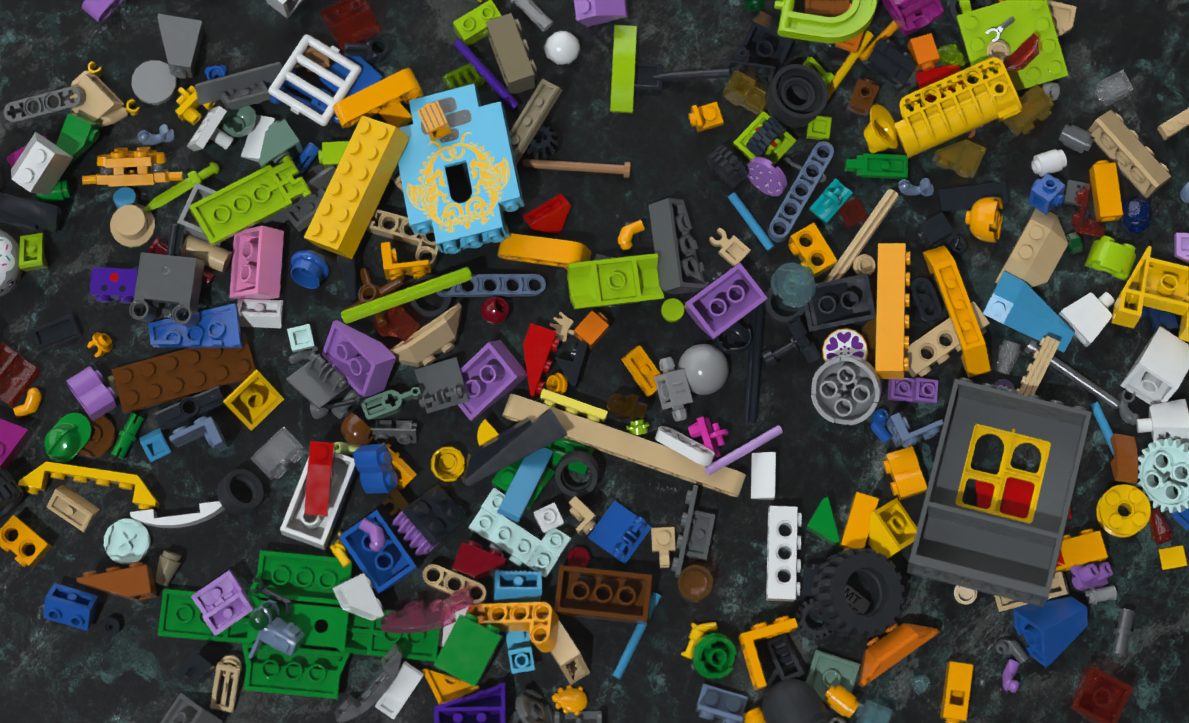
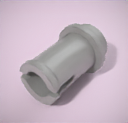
[1085,585,1117,605]

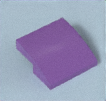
[191,570,254,636]

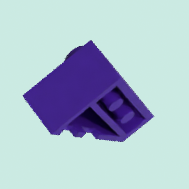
[434,682,506,723]

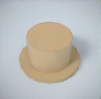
[110,203,155,248]

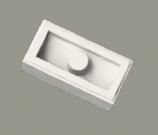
[241,115,276,162]
[237,299,283,328]
[751,452,776,500]

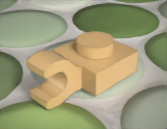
[651,527,675,568]

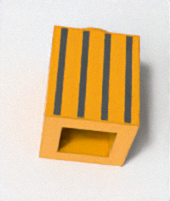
[417,101,453,142]

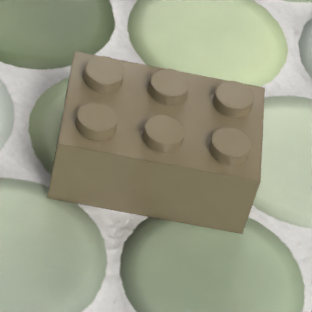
[486,13,538,95]

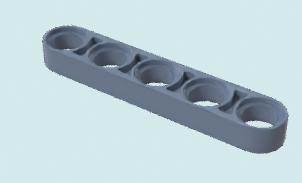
[436,274,546,297]

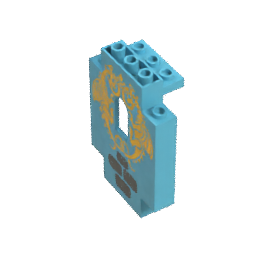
[398,84,524,254]

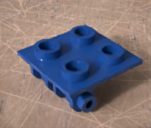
[588,501,652,564]

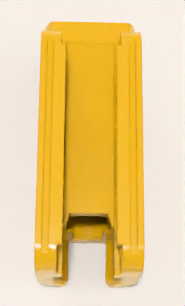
[894,57,1022,158]

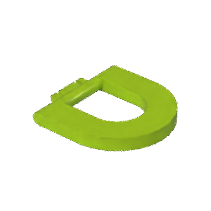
[774,0,877,43]

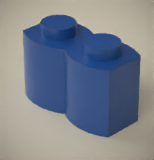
[354,444,398,494]

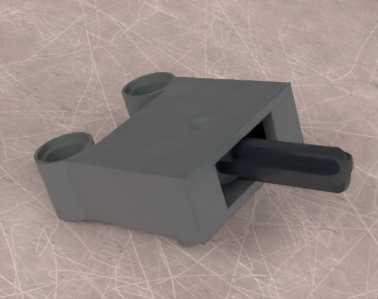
[129,224,205,328]

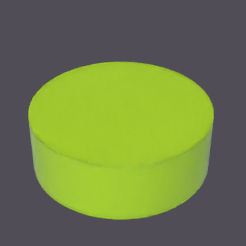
[661,298,684,322]

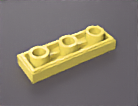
[540,389,608,423]

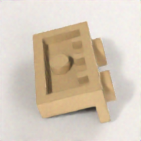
[569,496,596,536]

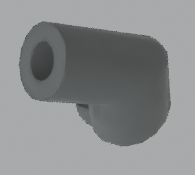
[996,639,1029,664]

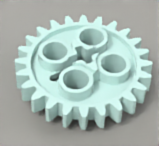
[1136,438,1189,513]

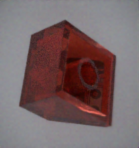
[320,0,381,50]

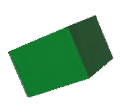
[805,497,840,545]

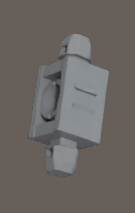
[654,357,693,422]

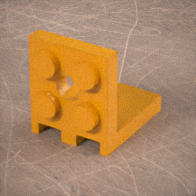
[738,616,798,691]

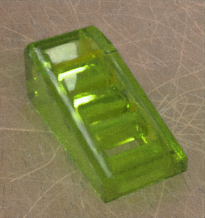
[442,58,487,90]

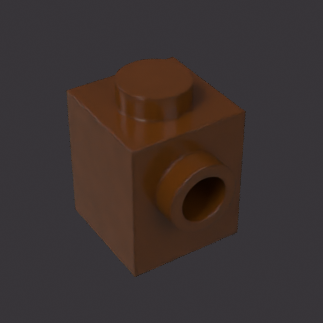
[846,79,879,117]

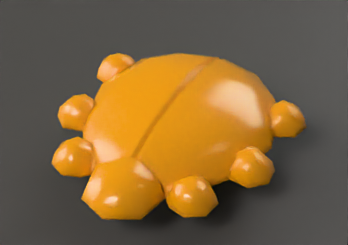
[552,685,588,716]

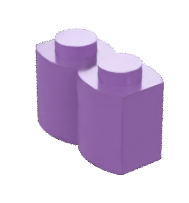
[66,366,117,421]

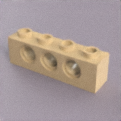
[904,301,989,378]

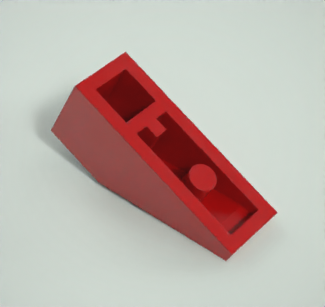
[304,441,336,517]

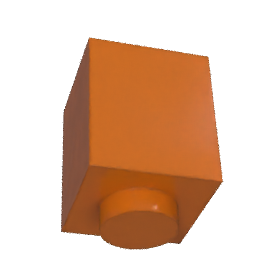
[907,33,940,71]
[574,311,609,349]

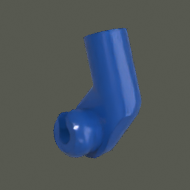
[870,408,892,444]

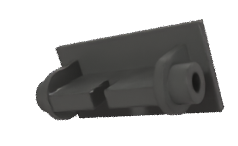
[370,420,417,444]

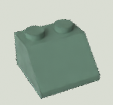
[259,119,303,168]

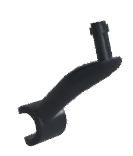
[251,578,293,616]

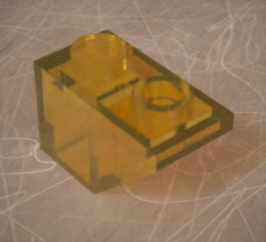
[932,140,987,178]

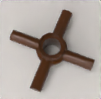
[342,268,404,327]

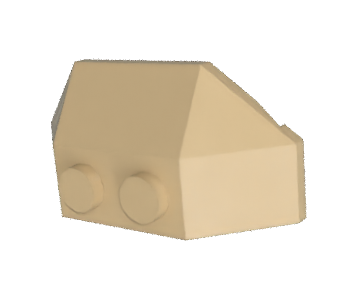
[995,208,1068,288]
[389,303,462,367]

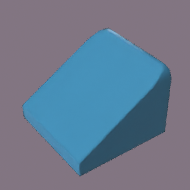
[139,428,171,462]

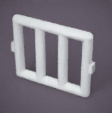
[268,34,362,126]

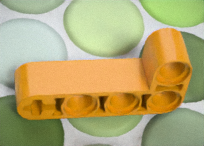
[332,68,423,128]
[497,233,592,270]
[465,602,559,652]

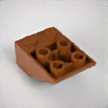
[77,562,158,601]

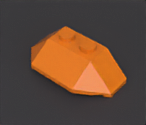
[859,623,940,688]

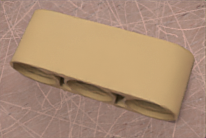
[423,564,487,605]

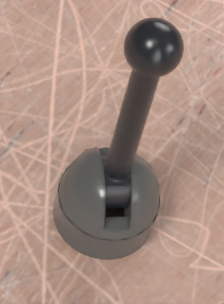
[310,396,364,419]

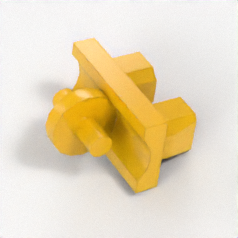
[175,85,216,125]

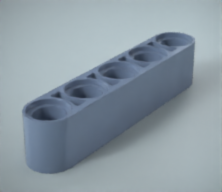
[768,142,834,242]

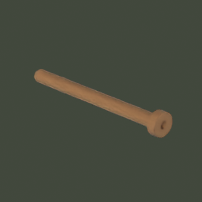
[522,159,631,178]

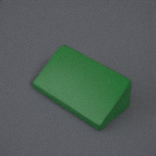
[546,438,594,475]

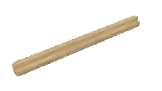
[824,189,899,282]

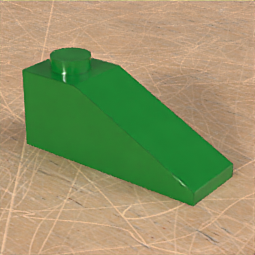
[56,113,100,167]

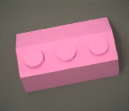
[229,226,284,300]

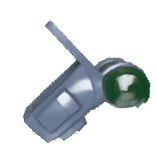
[249,599,305,659]

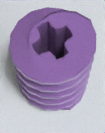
[391,512,442,556]

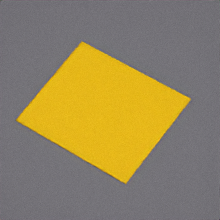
[1159,545,1187,570]

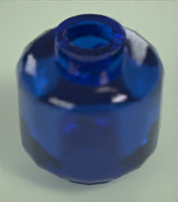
[1122,198,1151,233]

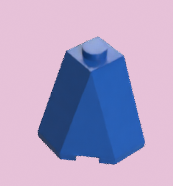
[1013,597,1088,667]

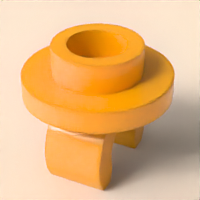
[87,332,113,357]

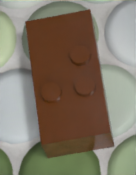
[554,565,653,625]

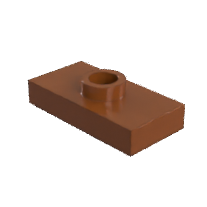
[804,0,850,17]

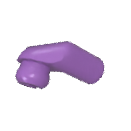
[359,518,386,552]

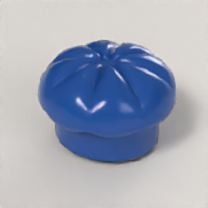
[290,250,330,289]

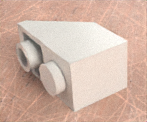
[332,573,384,621]

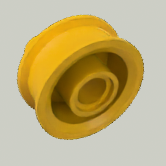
[1096,484,1151,538]

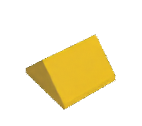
[223,369,284,431]

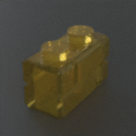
[1002,84,1054,136]

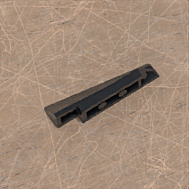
[461,408,567,487]

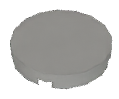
[131,60,177,105]

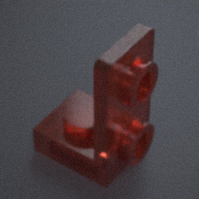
[1071,186,1105,237]

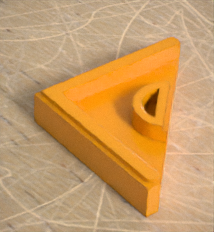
[422,668,480,705]

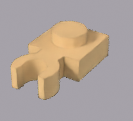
[709,228,751,267]

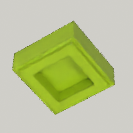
[806,116,832,141]

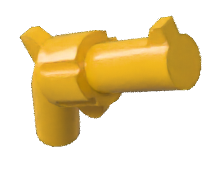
[330,531,351,568]
[681,622,717,660]

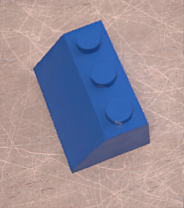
[339,510,418,594]

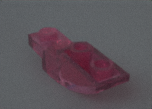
[380,589,473,634]

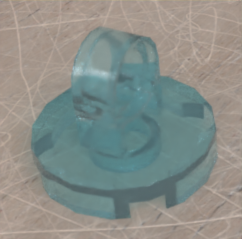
[771,263,816,307]

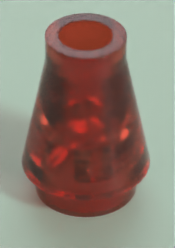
[1149,509,1174,545]

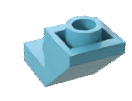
[505,631,535,674]

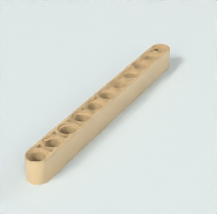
[502,394,746,497]

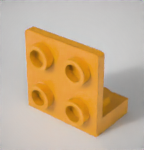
[381,242,431,281]

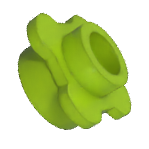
[626,419,649,435]

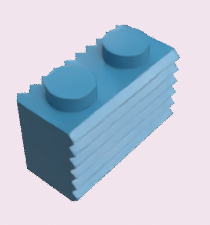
[494,570,542,603]

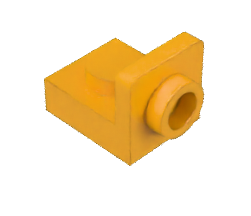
[688,102,724,132]

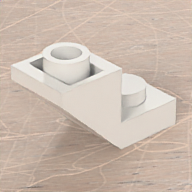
[375,662,424,719]

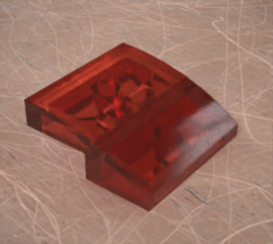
[0,342,41,408]

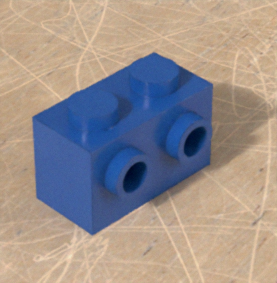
[43,583,98,631]

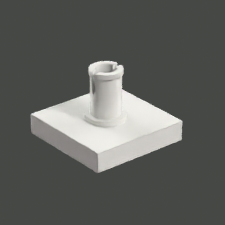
[187,106,233,151]

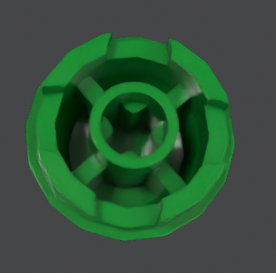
[691,633,737,679]

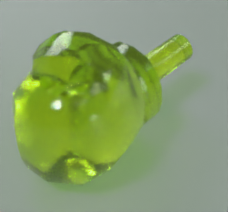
[937,44,965,66]

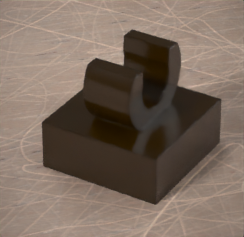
[382,487,409,516]

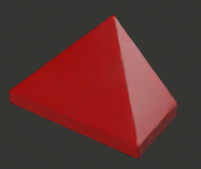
[523,194,571,234]

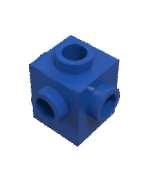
[1028,173,1066,215]

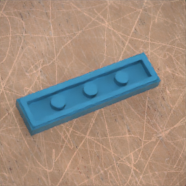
[497,447,553,522]

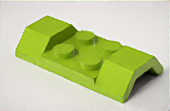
[567,253,664,309]

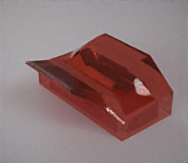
[1003,33,1039,72]
[372,304,421,342]

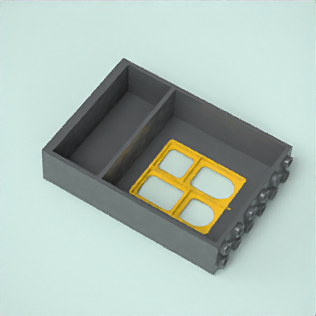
[907,378,1092,608]

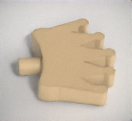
[550,312,574,342]

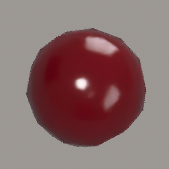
[481,296,509,325]

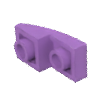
[888,378,938,404]

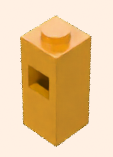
[1089,160,1123,222]
[839,492,879,551]
[940,661,973,723]

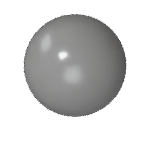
[678,344,729,395]

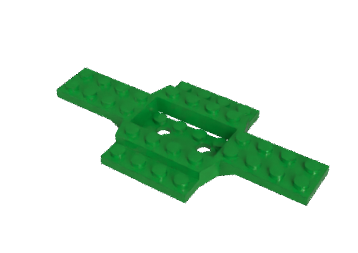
[158,550,441,699]

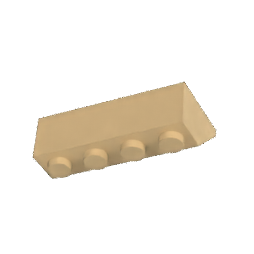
[1088,110,1171,199]

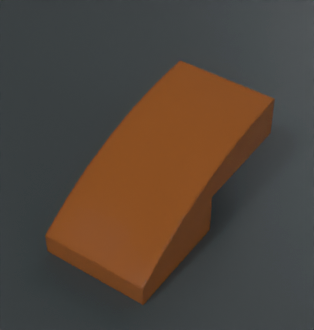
[1110,433,1138,484]

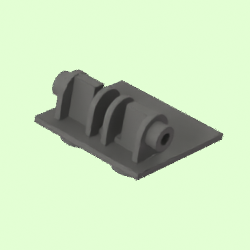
[286,353,350,409]
[415,357,469,414]

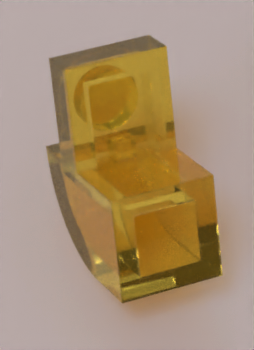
[722,70,766,115]

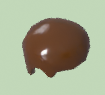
[341,413,374,447]

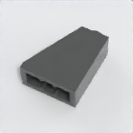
[157,14,204,78]

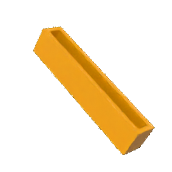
[875,243,911,379]

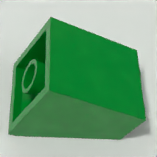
[434,612,503,687]

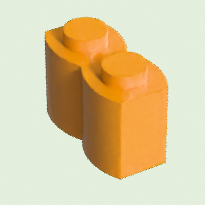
[882,446,927,500]

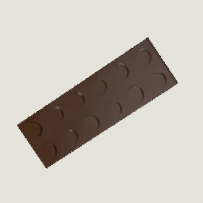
[111,333,255,414]

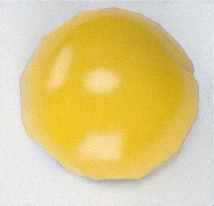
[431,447,465,482]

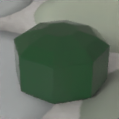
[1066,232,1083,255]

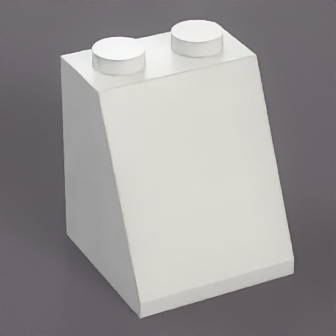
[11,132,73,195]
[1120,327,1189,405]

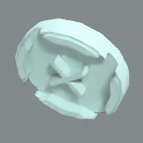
[104,519,151,565]

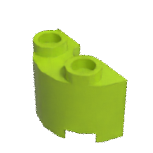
[1085,236,1136,281]

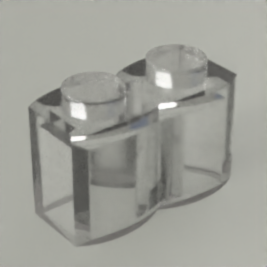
[251,427,304,480]

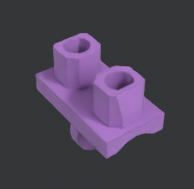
[1070,562,1113,590]

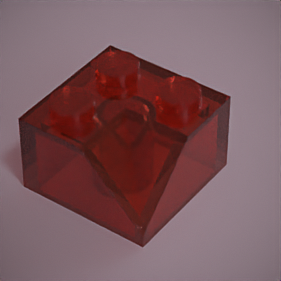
[1070,666,1134,723]

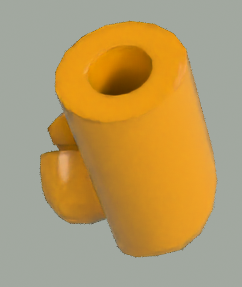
[618,220,645,250]
[13,388,42,418]

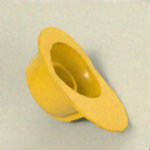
[863,104,898,153]

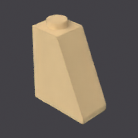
[541,615,590,685]

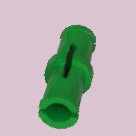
[110,413,144,460]

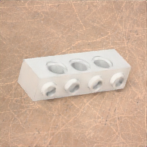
[766,506,802,601]

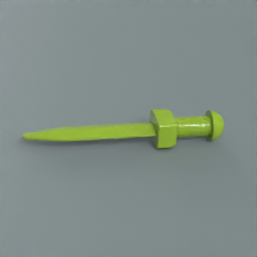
[143,162,220,212]

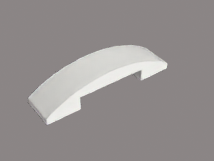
[130,501,225,528]

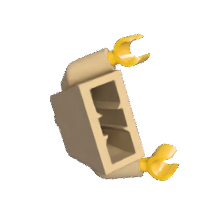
[70,62,140,127]

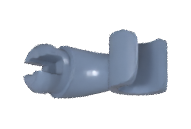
[137,124,174,146]
[898,178,934,196]

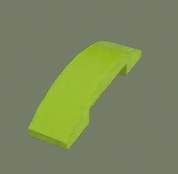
[610,25,637,113]

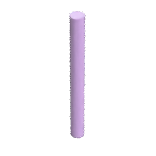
[704,425,783,476]

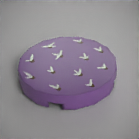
[746,157,787,196]

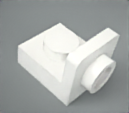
[533,503,564,533]

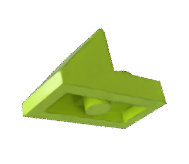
[19,233,48,271]

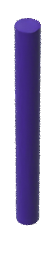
[453,38,519,110]

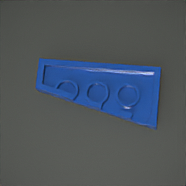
[148,303,243,348]

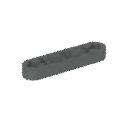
[4,87,86,122]

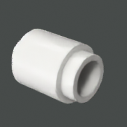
[1031,149,1067,177]

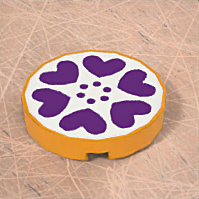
[822,328,868,362]

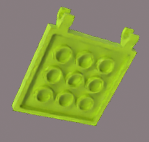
[956,0,1068,93]

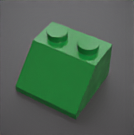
[492,458,555,511]

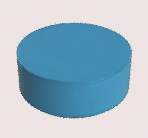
[113,187,137,209]

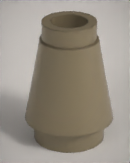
[155,550,182,586]

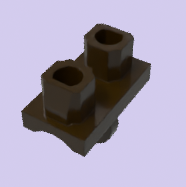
[607,394,648,421]

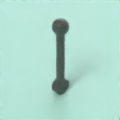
[783,157,826,183]

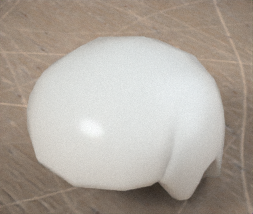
[544,31,580,65]

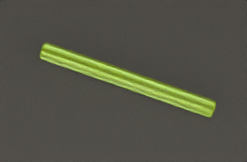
[341,267,472,324]

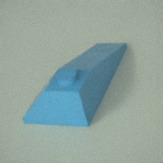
[983,271,1075,352]

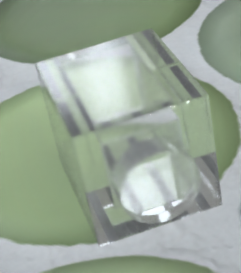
[1095,70,1134,106]

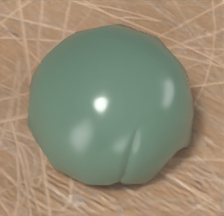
[220,105,257,137]

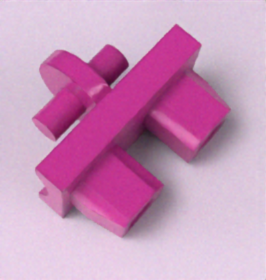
[688,417,729,459]

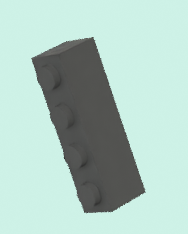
[649,198,709,294]

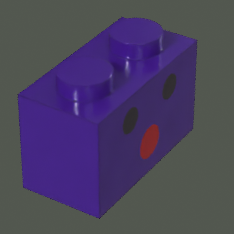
[90,267,138,304]

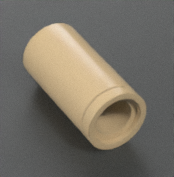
[181,235,232,272]

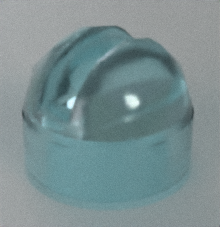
[911,674,930,695]

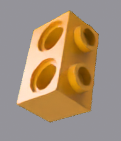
[788,223,837,279]
[0,515,52,568]

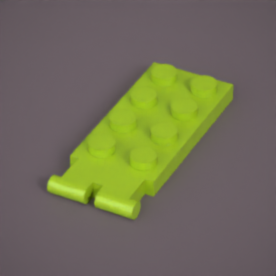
[189,155,312,247]

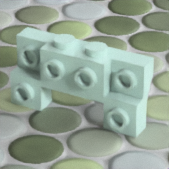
[469,488,571,579]

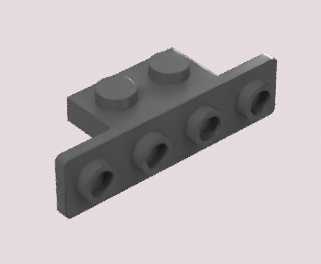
[195,62,282,111]
[262,165,336,232]
[671,485,715,578]

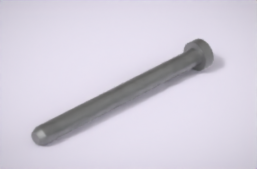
[1024,338,1120,409]

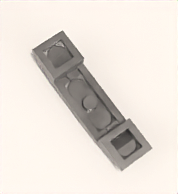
[334,643,402,723]

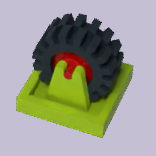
[733,111,797,166]

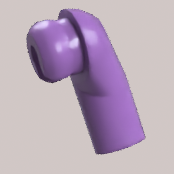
[1002,659,1020,693]

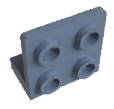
[885,413,944,448]
[169,416,228,452]
[695,684,748,723]

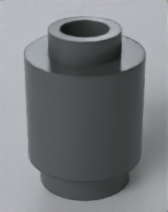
[1058,124,1094,154]

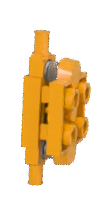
[82,147,183,187]

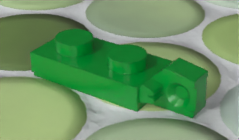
[845,153,908,179]

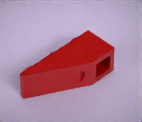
[523,323,561,399]

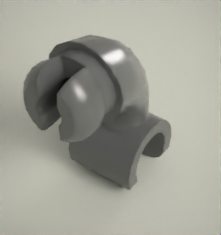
[332,389,360,419]
[1119,390,1139,425]

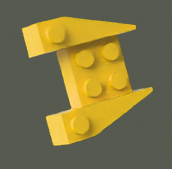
[1112,246,1189,342]

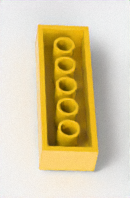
[304,116,410,259]

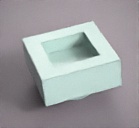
[287,324,315,352]

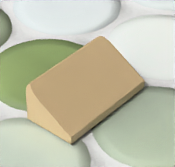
[46,485,100,532]

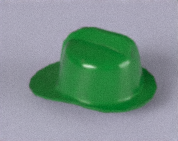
[44,413,92,463]

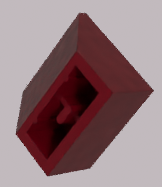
[452,541,507,581]

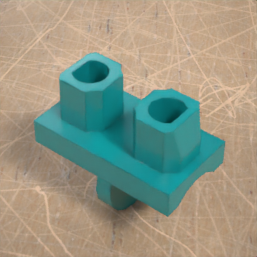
[809,178,853,224]

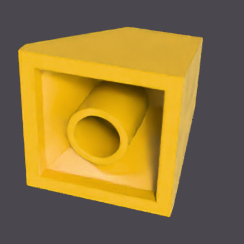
[868,498,917,559]

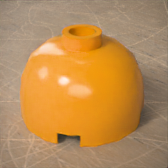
[966,197,1003,243]

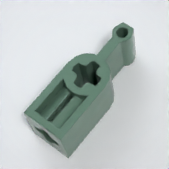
[361,387,422,423]

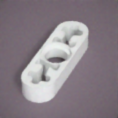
[655,426,715,466]

